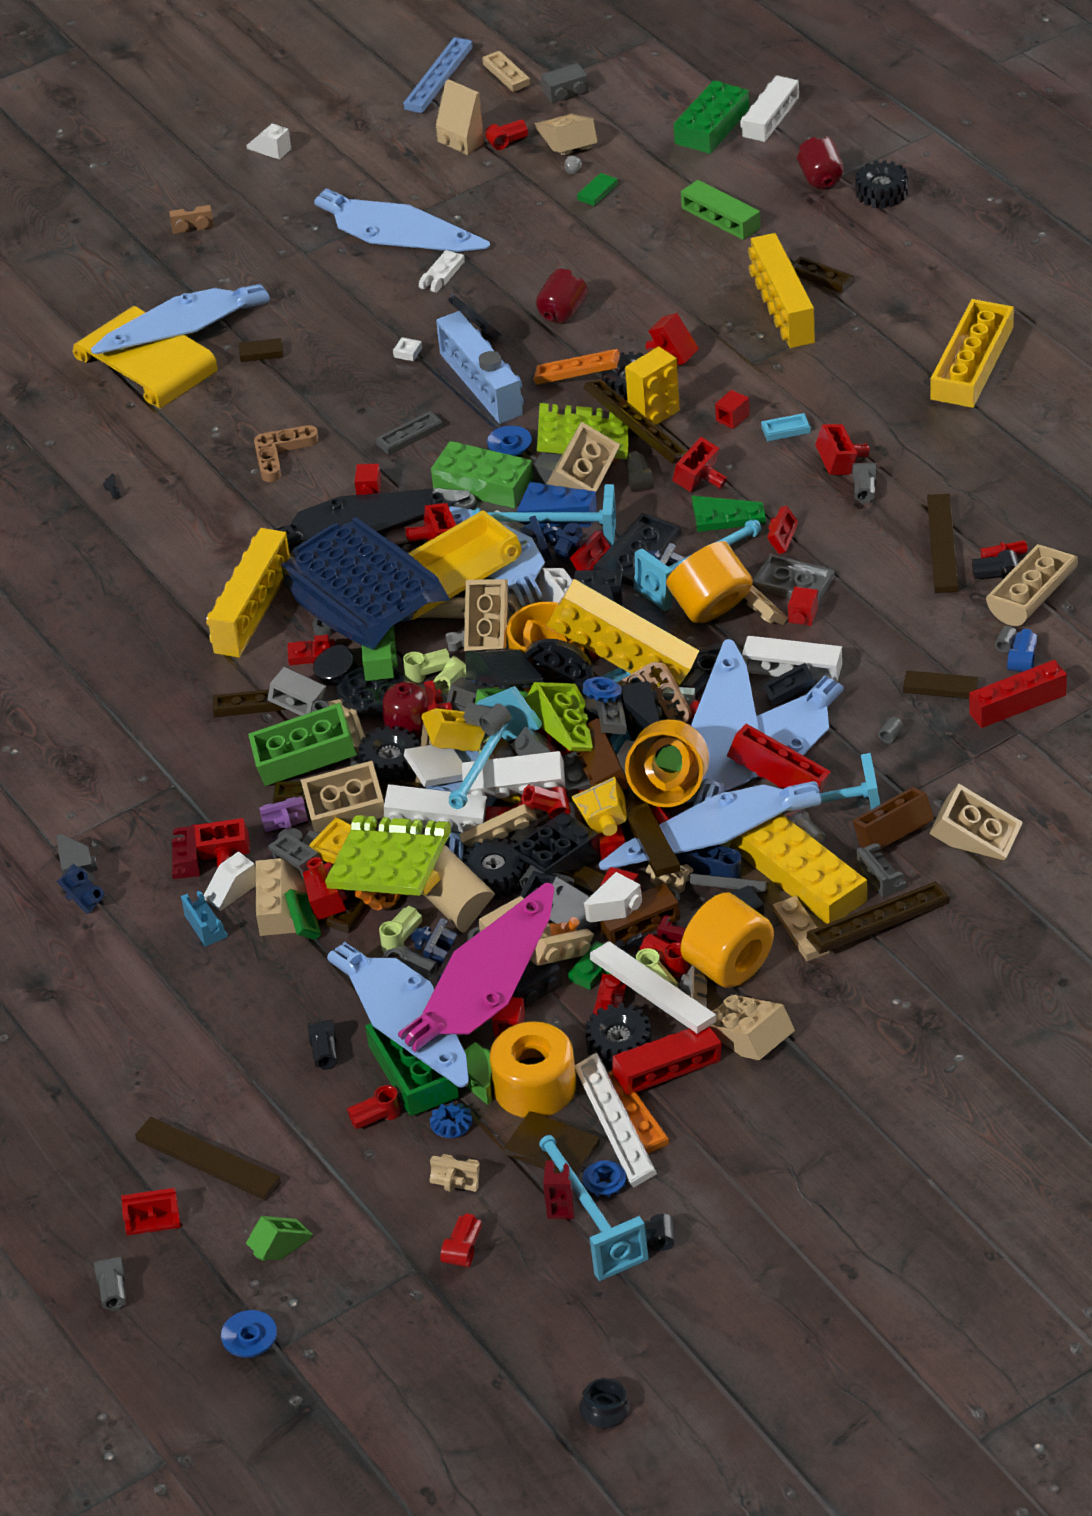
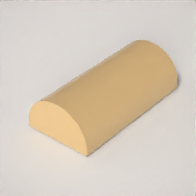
[986,544,1078,626]
[425,845,495,933]

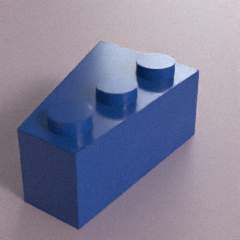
[517,482,597,530]

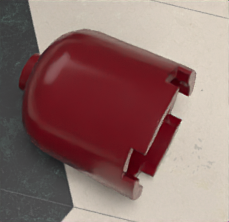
[796,137,844,190]
[536,268,589,324]
[382,682,428,738]

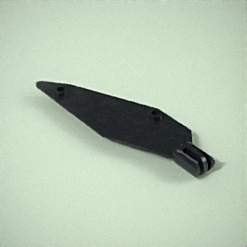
[274,488,470,548]

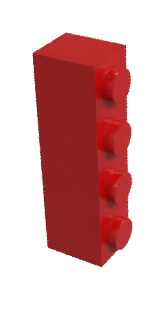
[969,660,1067,728]
[727,723,831,793]
[612,1026,722,1095]

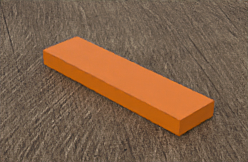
[533,349,620,385]
[608,1071,669,1154]

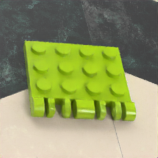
[537,403,628,459]
[325,815,451,896]

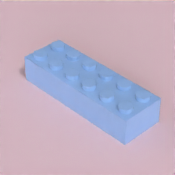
[436,311,524,424]

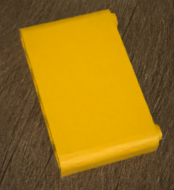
[73,306,218,409]
[408,510,522,620]

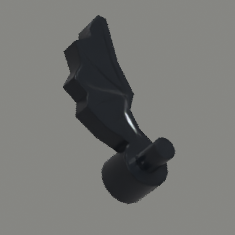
[103,473,122,499]
[614,933,649,954]

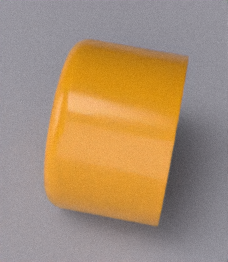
[666,541,753,623]
[507,602,584,654]
[625,720,709,807]
[681,893,774,988]
[490,1022,577,1118]

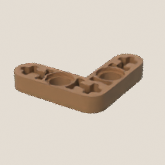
[254,425,319,482]
[617,662,692,724]

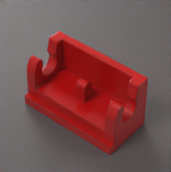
[121,1188,181,1236]

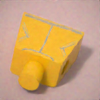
[572,777,627,836]

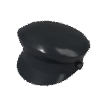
[313,645,358,685]
[579,1378,630,1428]

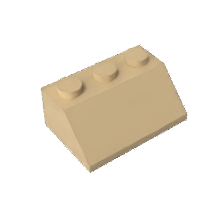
[464,579,508,651]
[256,858,307,936]

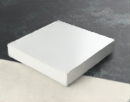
[404,745,463,787]

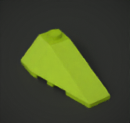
[525,682,593,751]

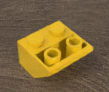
[422,708,485,751]

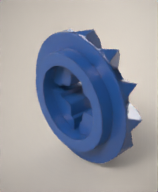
[583,677,622,703]
[430,1101,473,1138]
[583,1160,626,1198]

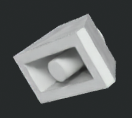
[247,124,291,160]
[204,852,256,911]
[584,872,642,922]

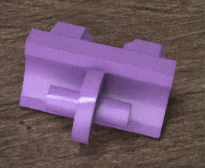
[259,796,308,833]

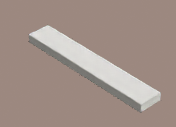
[590,942,716,1033]
[575,1053,657,1187]

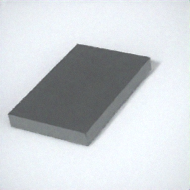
[752,554,835,603]

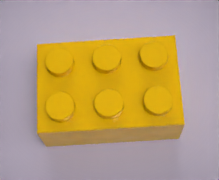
[625,347,680,425]

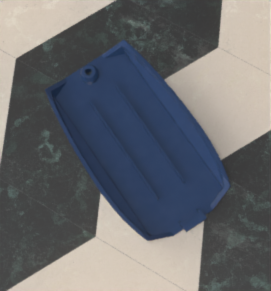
[281,517,450,650]

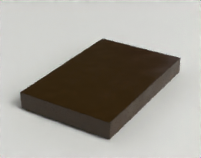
[503,1111,600,1177]

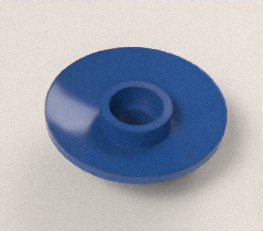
[487,426,532,456]
[221,1310,277,1357]

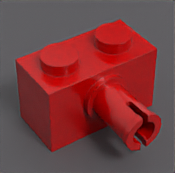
[645,313,699,365]
[815,424,870,475]
[672,437,728,492]
[406,503,456,542]
[195,818,250,868]
[302,857,348,920]

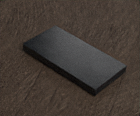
[593,513,682,587]

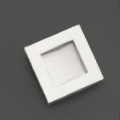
[393,338,422,361]

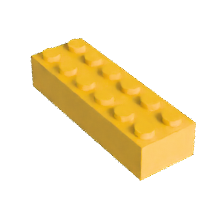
[748,233,815,348]
[931,299,1014,408]
[206,528,290,658]
[546,579,699,687]
[730,814,867,924]

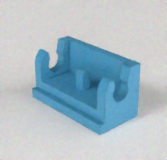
[181,891,228,947]

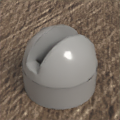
[564,156,582,174]

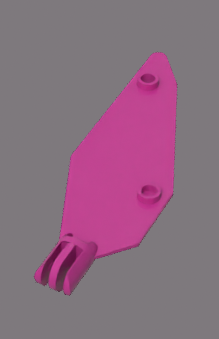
[398,883,554,1052]

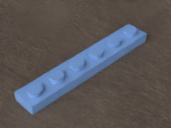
[404,37,473,113]

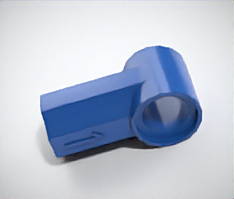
[1007,629,1037,672]

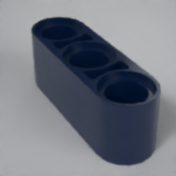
[675,845,742,879]

